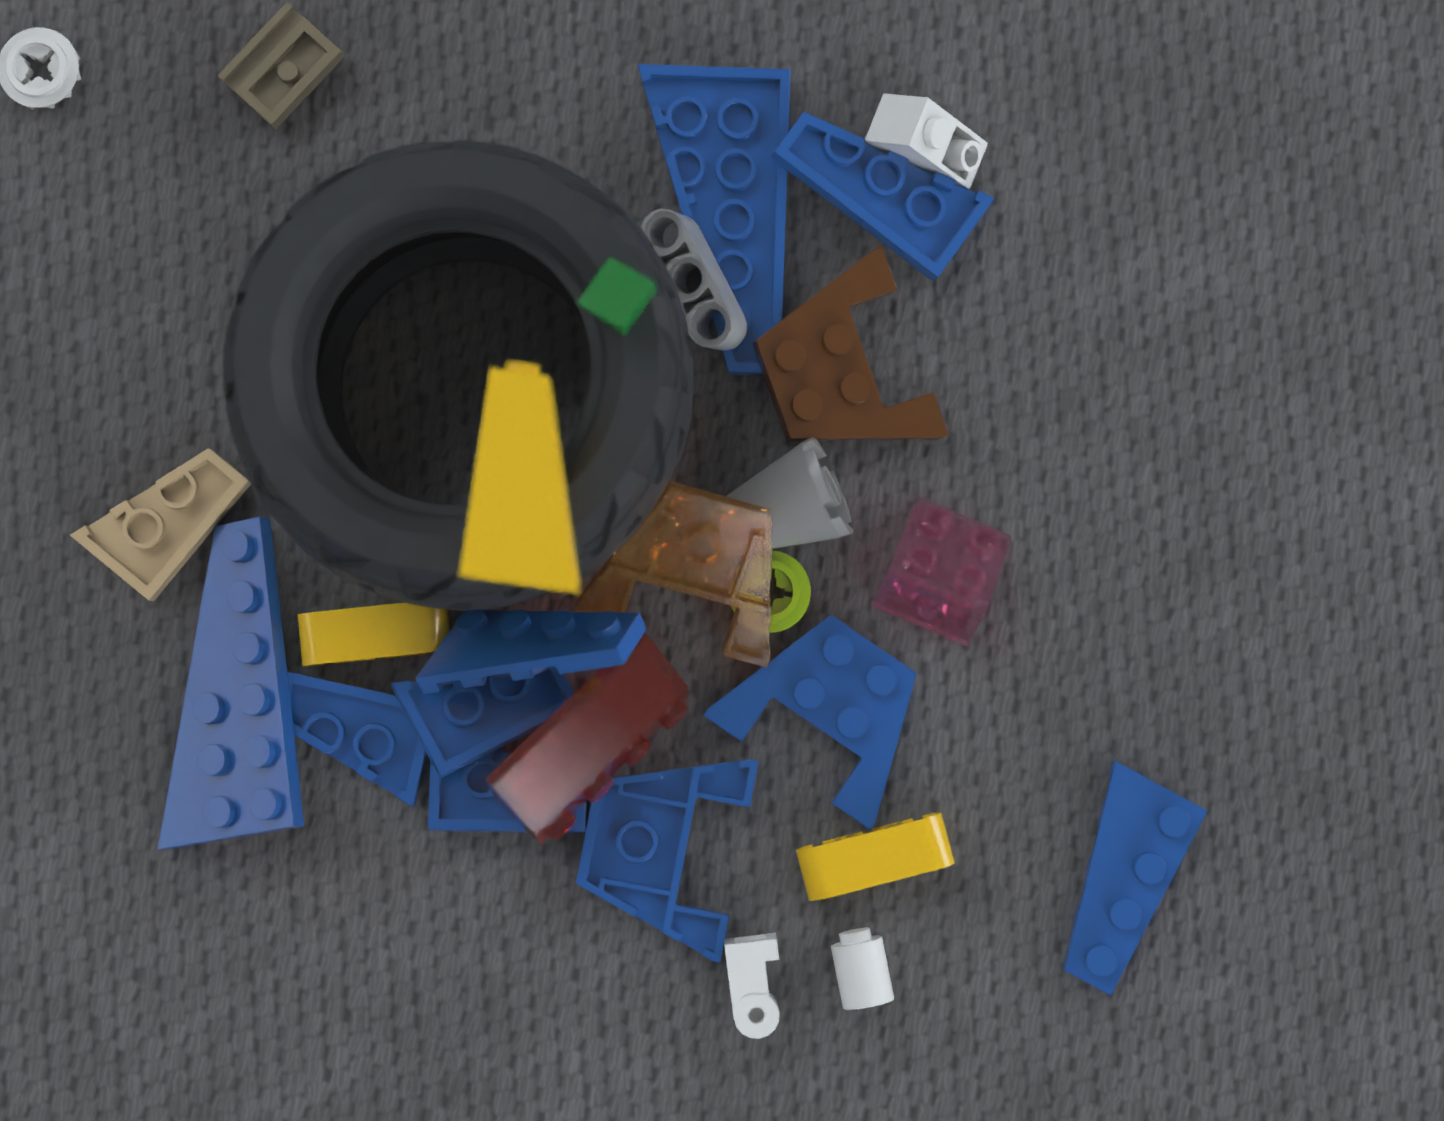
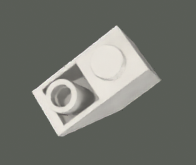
[865,93,988,190]

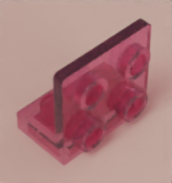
[872,498,1011,646]

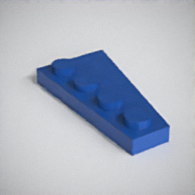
[770,112,995,281]

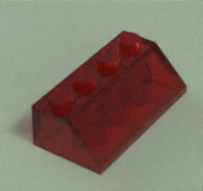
[485,632,689,845]

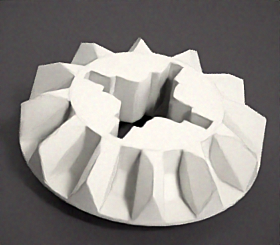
[0,27,81,110]

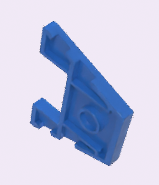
[703,615,917,830]
[576,759,759,962]

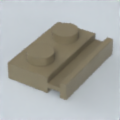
[217,2,345,130]

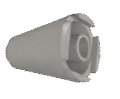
[703,437,853,556]

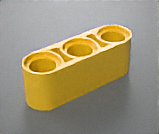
[298,603,450,667]
[796,812,955,901]

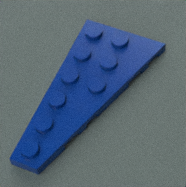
[638,64,791,376]
[157,516,304,850]

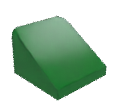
[577,257,657,336]

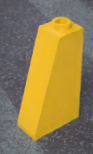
[459,361,581,595]

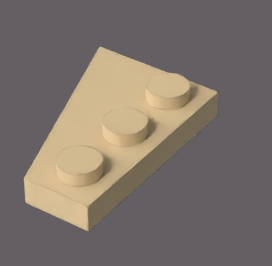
[70,448,251,601]

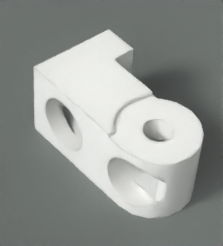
[724,932,779,1039]

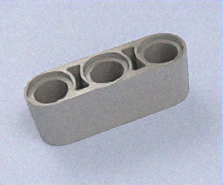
[641,209,747,351]

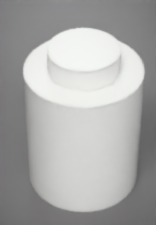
[831,927,894,1010]

